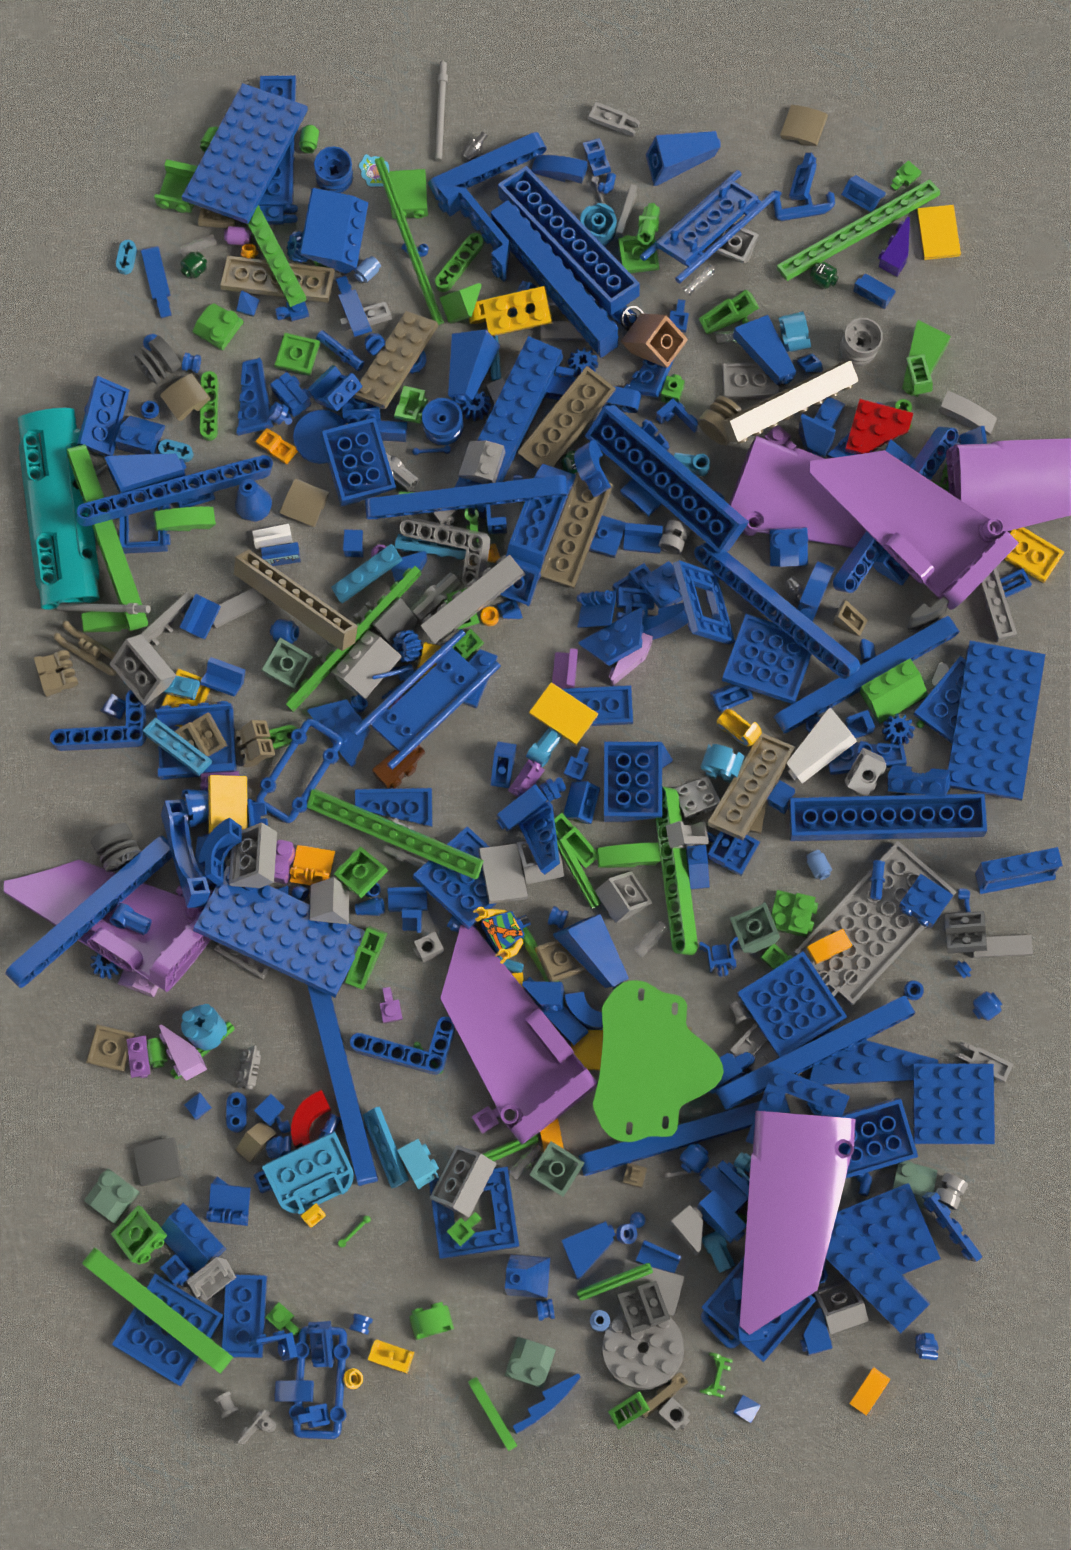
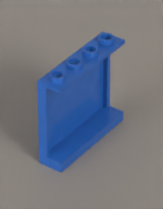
[155,701,237,780]

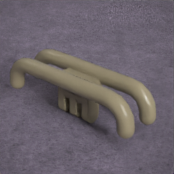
[54,621,117,676]

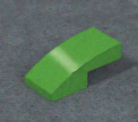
[452,629,484,660]
[759,944,793,970]

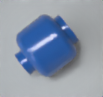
[270,619,299,644]
[972,991,1003,1021]
[680,1143,709,1174]

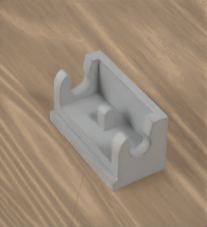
[186,1257,236,1301]

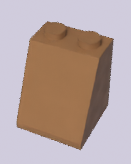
[620,313,688,368]

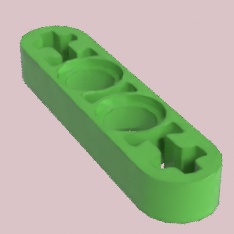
[435,233,483,292]
[200,371,219,441]
[468,1377,517,1451]

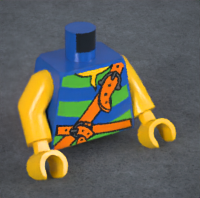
[473,907,531,964]

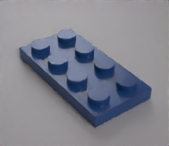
[77,376,130,457]
[562,685,633,726]
[222,1275,267,1358]

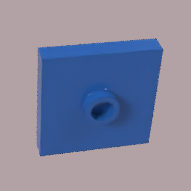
[589,515,626,558]

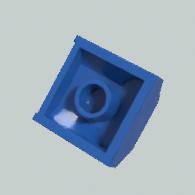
[769,527,808,567]
[500,558,541,606]

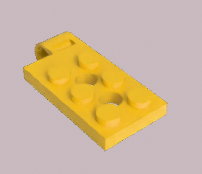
[469,286,552,336]

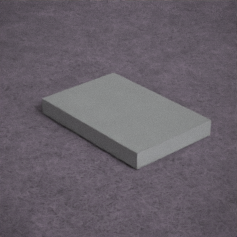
[722,363,779,400]
[479,844,528,904]
[616,1260,685,1316]

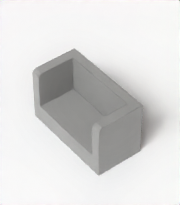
[666,821,709,849]

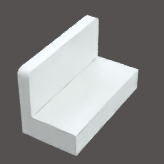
[252,524,293,551]

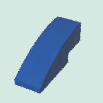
[531,155,587,184]
[642,602,689,640]

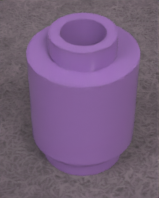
[224,226,251,246]

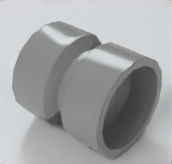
[659,520,690,555]
[936,1173,968,1210]

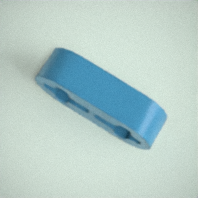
[116,240,137,275]
[158,439,193,463]

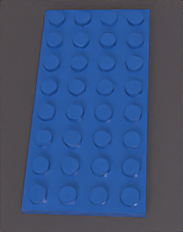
[182,83,308,224]
[948,640,1046,801]
[193,866,365,998]

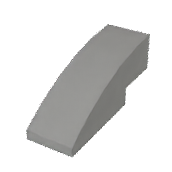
[939,391,997,435]

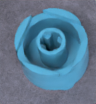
[580,203,617,247]
[778,311,811,352]
[700,744,744,783]
[181,1004,227,1051]

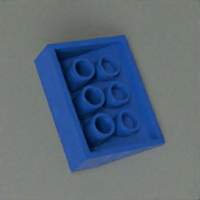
[299,188,368,274]
[320,418,396,507]
[604,742,662,822]
[838,1098,918,1179]

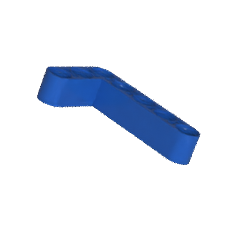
[50,690,146,751]
[350,1016,455,1075]

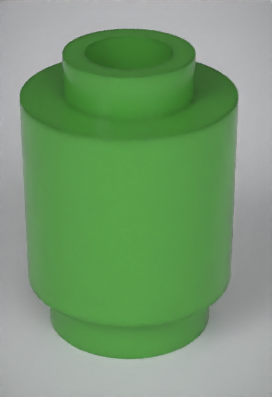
[299,125,319,153]
[200,126,218,152]
[147,1038,168,1068]

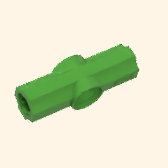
[637,203,660,245]

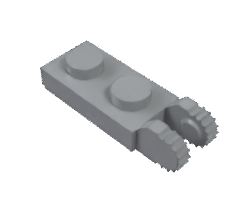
[588,102,640,137]
[955,1042,1014,1083]

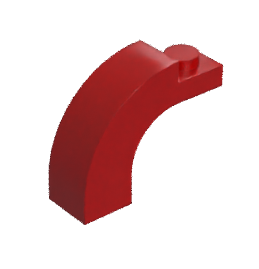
[291,1090,332,1149]

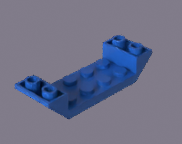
[437,185,510,282]
[506,464,576,570]

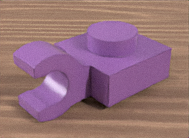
[764,425,796,449]
[380,987,403,1023]
[472,1106,508,1134]

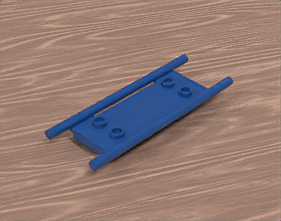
[640,170,777,284]
[352,629,501,770]

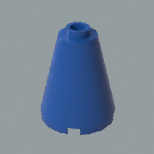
[235,479,272,522]
[181,789,209,828]

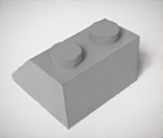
[458,440,506,484]
[517,841,564,885]
[595,871,652,923]
[670,1205,703,1256]
[814,1280,869,1335]

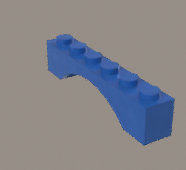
[161,799,210,908]

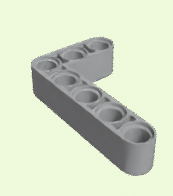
[399,518,490,587]

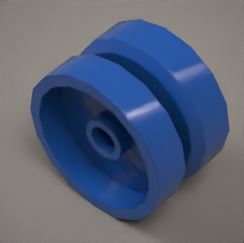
[422,398,463,445]

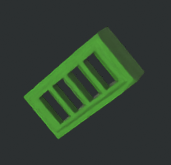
[906,354,933,395]
[608,1391,650,1429]

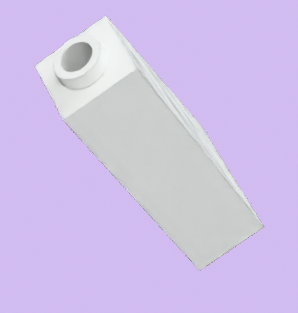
[787,708,857,783]

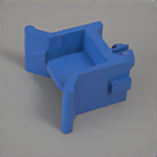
[699,937,738,977]

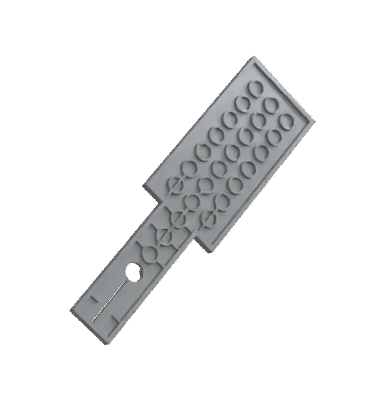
[730,841,957,1072]

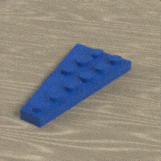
[810,1030,938,1085]

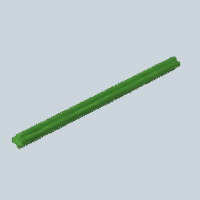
[374,157,444,325]

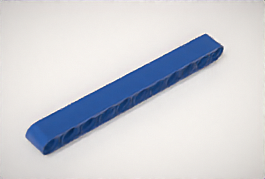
[833,427,959,593]
[76,455,273,526]
[365,475,568,519]
[694,542,860,679]
[774,616,960,734]
[5,835,173,988]
[307,985,378,1186]
[716,996,915,1110]
[578,1096,791,1176]

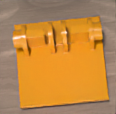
[290,845,335,886]

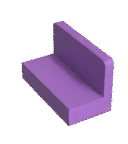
[552,648,578,689]

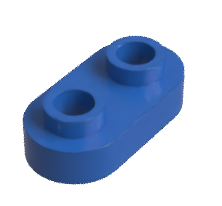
[226,1092,247,1133]

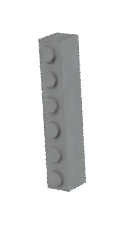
[421,555,525,645]

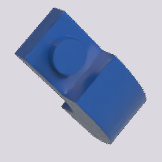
[574,440,611,497]
[797,561,835,622]
[199,817,242,885]
[565,992,603,1030]

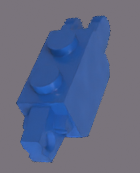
[702,1052,755,1096]

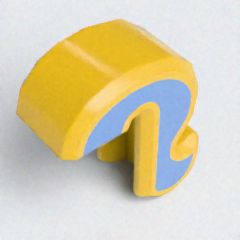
[716,709,762,747]

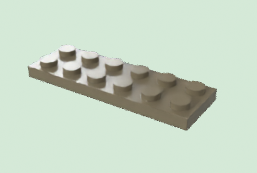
[220,256,335,303]
[353,311,438,409]
[517,366,616,470]
[541,473,613,589]
[708,733,795,841]

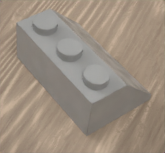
[332,630,402,699]
[110,634,176,705]
[229,822,277,888]
[430,1145,497,1217]

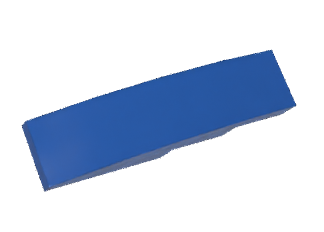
[513,1373,581,1434]

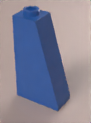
[732,315,796,385]

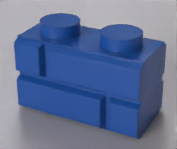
[270,372,311,417]

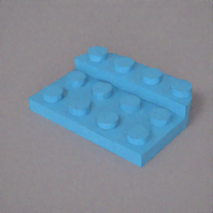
[262,1131,354,1214]

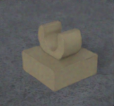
[623,1163,647,1188]

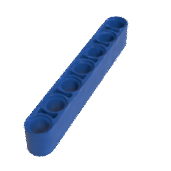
[428,132,547,201]
[544,376,641,413]

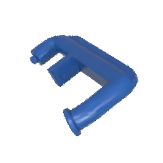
[771,190,835,221]

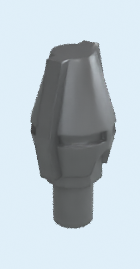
[461,131,488,161]
[784,576,805,602]

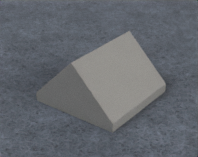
[713,224,759,263]
[309,877,349,924]

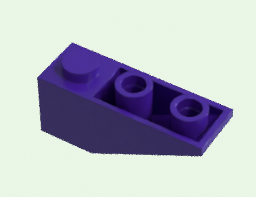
[878,217,910,277]

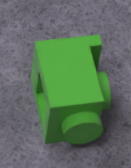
[661,374,685,403]

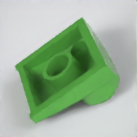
[193,303,244,351]

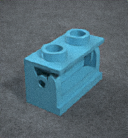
[397,1139,439,1190]

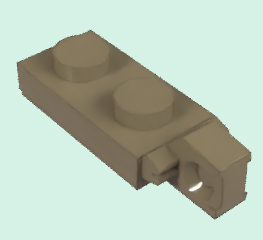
[640,1372,688,1418]

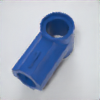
[110,903,152,936]

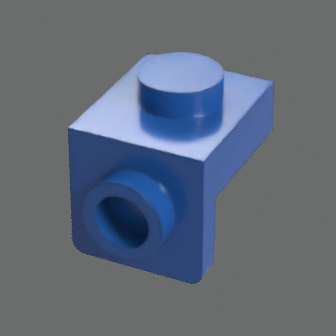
[160,1254,192,1286]

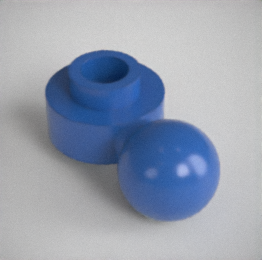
[616,1212,646,1244]

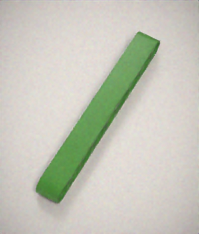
[656,786,698,955]
[82,1247,233,1374]

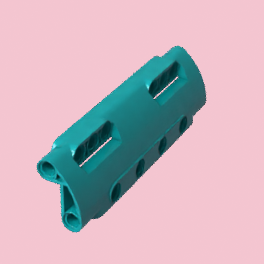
[18,408,100,610]

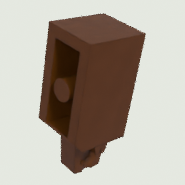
[372,745,425,789]

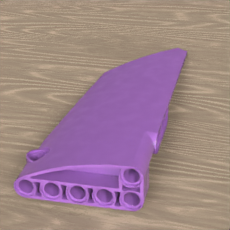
[809,450,1019,610]
[4,859,211,992]
[740,1111,856,1335]

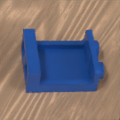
[307,365,363,411]

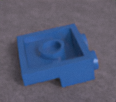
[342,397,381,424]
[899,874,953,928]

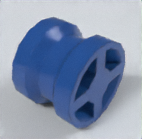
[182,352,201,373]
[547,906,569,929]
[536,1298,555,1321]
[349,1313,373,1335]

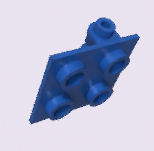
[577,590,617,628]
[206,1183,251,1226]

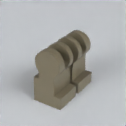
[34,650,78,697]
[235,720,275,767]

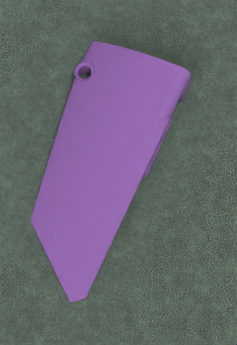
[729,435,866,548]
[946,438,1071,532]
[440,925,598,1145]

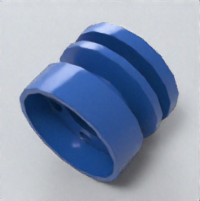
[314,146,353,193]

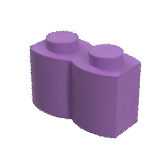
[274,840,296,885]

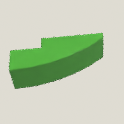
[699,290,759,334]
[153,507,216,531]
[81,611,128,632]
[554,813,597,869]
[596,842,661,868]
[345,926,388,990]

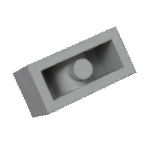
[844,748,886,796]

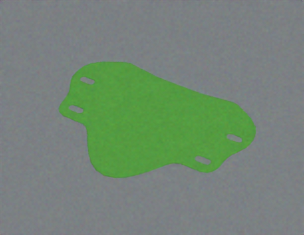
[593,980,724,1142]

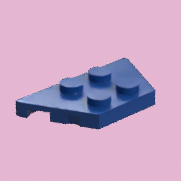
[578,607,645,666]
[307,700,371,767]

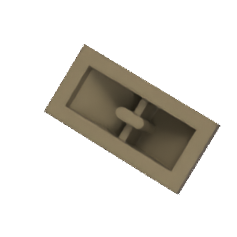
[833,600,868,636]
[236,1120,277,1163]

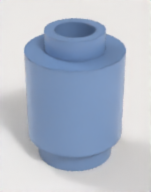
[354,256,381,283]
[806,850,832,880]
[590,1310,610,1332]

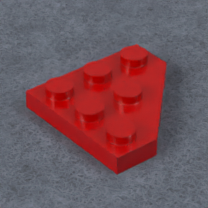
[845,399,914,455]

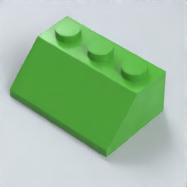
[859,659,928,724]

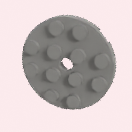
[602,1313,684,1390]

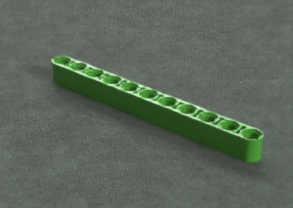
[67,444,148,631]

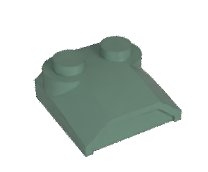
[261,638,313,689]
[730,902,780,953]
[530,1141,584,1197]
[892,1161,937,1209]
[84,1168,140,1225]
[504,1337,556,1389]

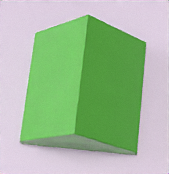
[440,283,482,324]

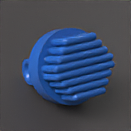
[364,333,385,356]
[268,402,292,425]
[540,777,566,802]
[266,1136,292,1159]
[915,1333,939,1360]

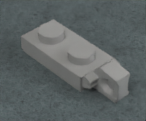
[340,302,392,331]

